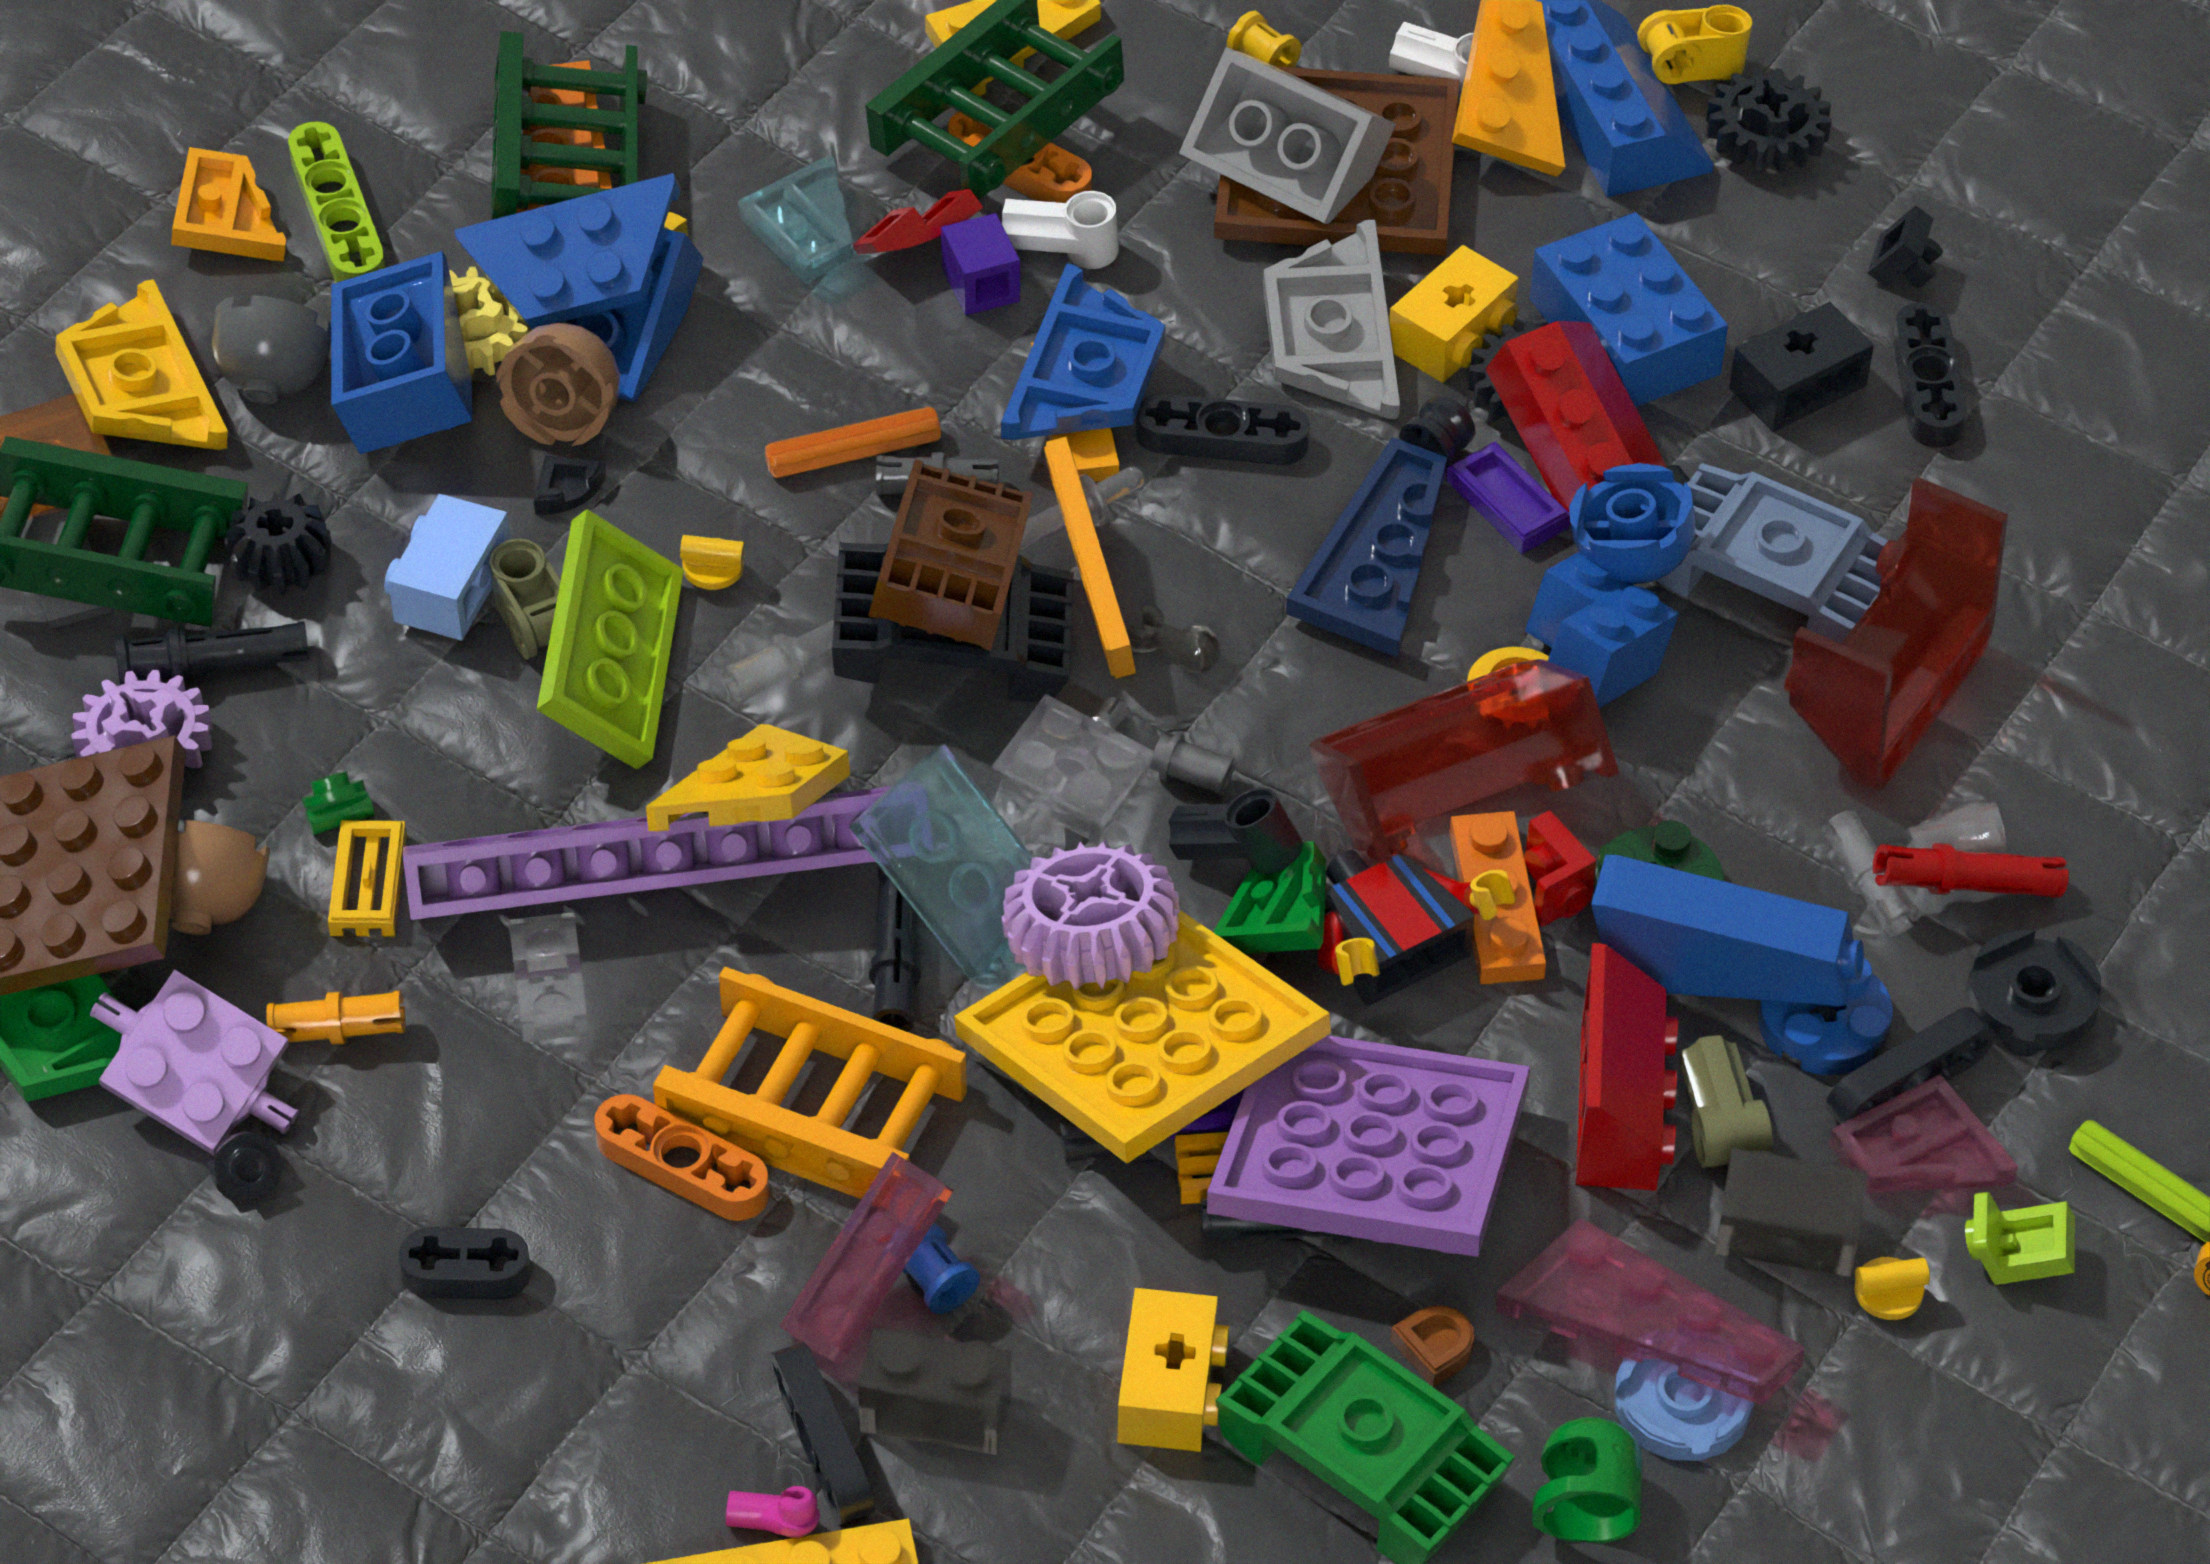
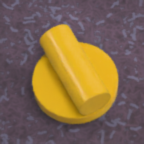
[680,534,745,590]
[1854,1257,1930,1320]

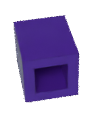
[941,213,1020,316]

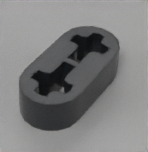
[398,1227,532,1299]

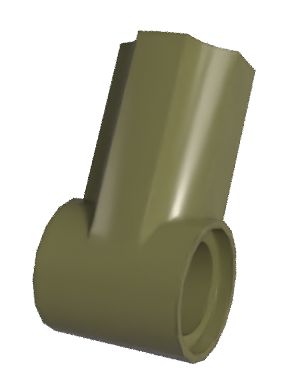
[1679,1035,1773,1168]

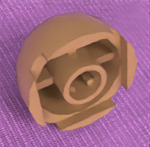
[496,323,620,446]
[169,820,270,935]

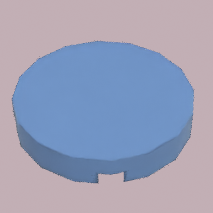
[1614,1331,1754,1461]

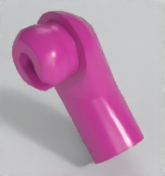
[726,1486,820,1538]

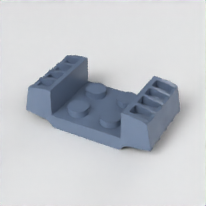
[1656,463,1911,662]

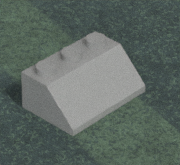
[1179,47,1396,224]

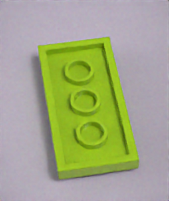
[536,509,684,770]

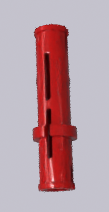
[1873,843,2069,898]

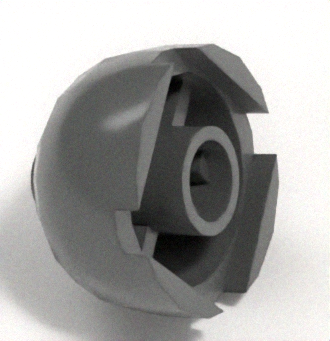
[211,295,331,404]

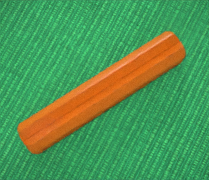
[765,407,941,479]

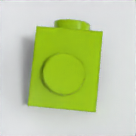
[1965,1192,2075,1285]

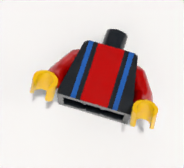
[1317,850,1517,1007]

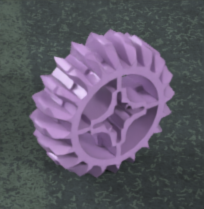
[1002,840,1180,991]

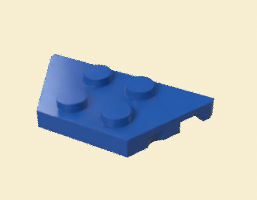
[454,173,681,330]
[1001,263,1166,440]

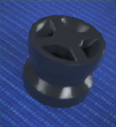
[1399,396,1476,468]

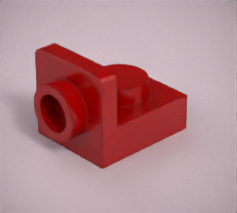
[1524,810,1597,927]

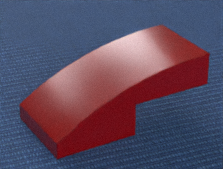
[851,189,983,255]

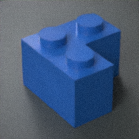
[1525,552,1679,714]

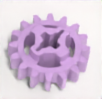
[71,670,213,782]

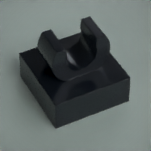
[1868,206,1943,287]

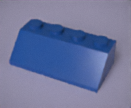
[1536,0,1714,198]

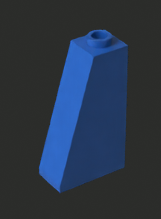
[1591,855,1864,1006]

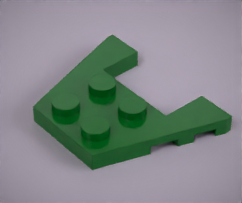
[0,974,122,1102]

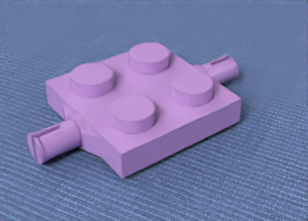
[90,969,299,1156]

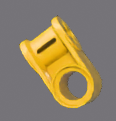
[1637,5,1753,84]

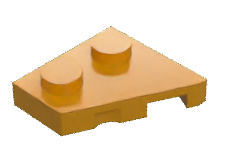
[171,147,286,262]

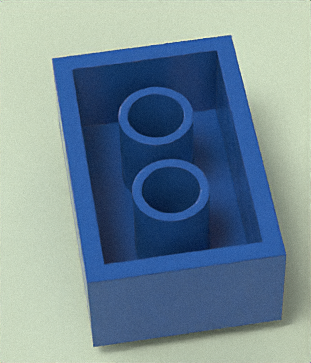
[1529,212,1728,407]

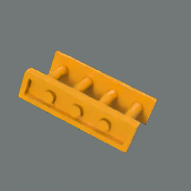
[653,966,967,1213]

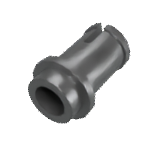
[1150,732,1236,796]

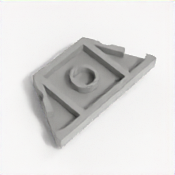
[1263,220,1400,419]

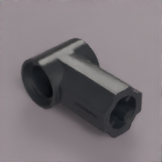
[1168,787,1303,874]

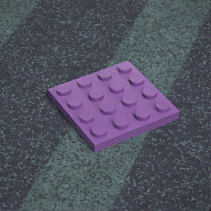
[1207,1035,1530,1257]

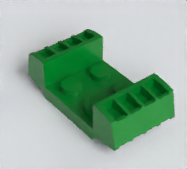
[1215,1309,1515,1564]

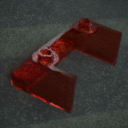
[1784,477,2008,791]
[1309,659,1620,864]

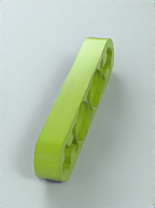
[288,121,385,283]

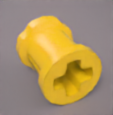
[1226,10,1302,67]

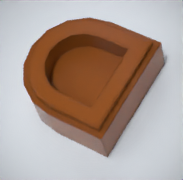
[1390,1305,1474,1388]

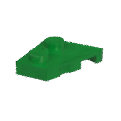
[1213,841,1327,954]

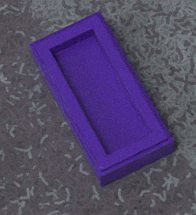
[1446,441,1570,554]

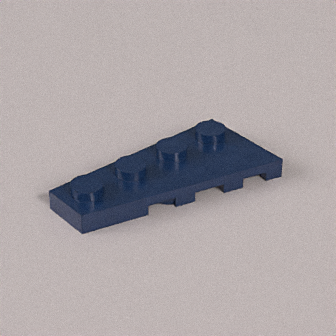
[1286,437,1447,658]

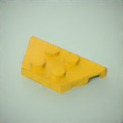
[55,279,228,450]
[646,724,850,832]

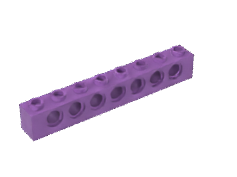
[403,783,931,920]

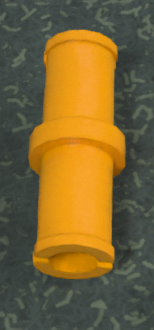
[266,990,406,1045]

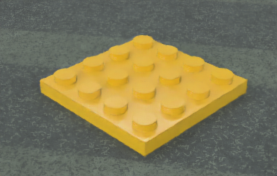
[954,910,1331,1163]

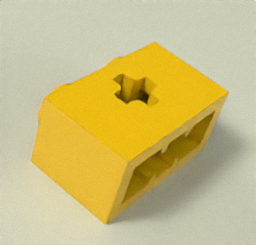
[1389,245,1519,383]
[1117,1288,1229,1452]

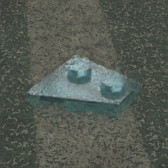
[738,154,853,283]

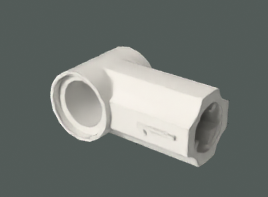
[1389,22,1474,104]
[1002,191,1119,269]

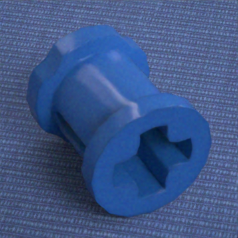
[891,1222,981,1314]

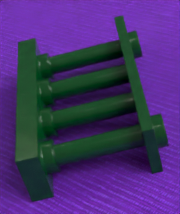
[865,0,1125,200]
[490,31,647,220]
[0,436,248,628]

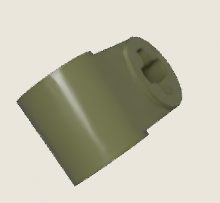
[489,538,561,660]

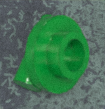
[301,771,375,835]

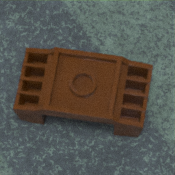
[868,459,1034,651]

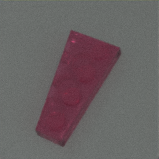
[1496,1218,1805,1405]

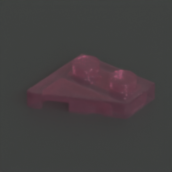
[1828,1074,2018,1193]

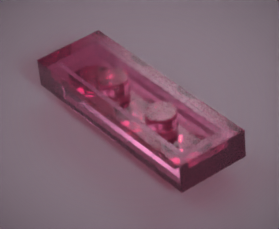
[779,1152,954,1366]

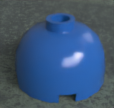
[1569,463,1696,585]

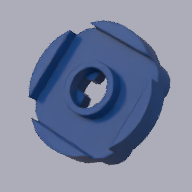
[1758,958,1893,1075]

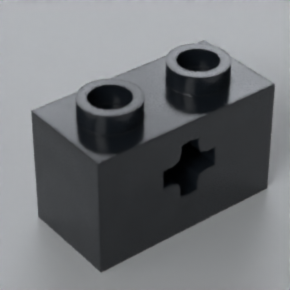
[1729,301,1874,432]

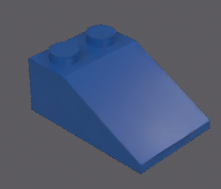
[560,229,704,403]
[331,251,473,454]

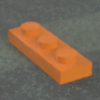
[1449,811,1546,985]

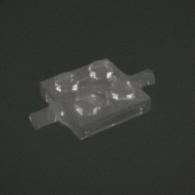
[986,694,1154,845]

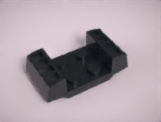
[832,542,1074,702]

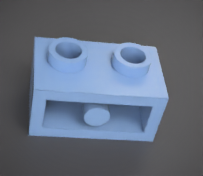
[384,494,510,641]

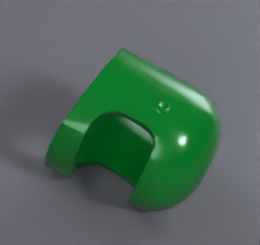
[1532,1417,1643,1543]

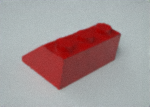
[1485,321,1667,526]
[1575,943,1678,1191]

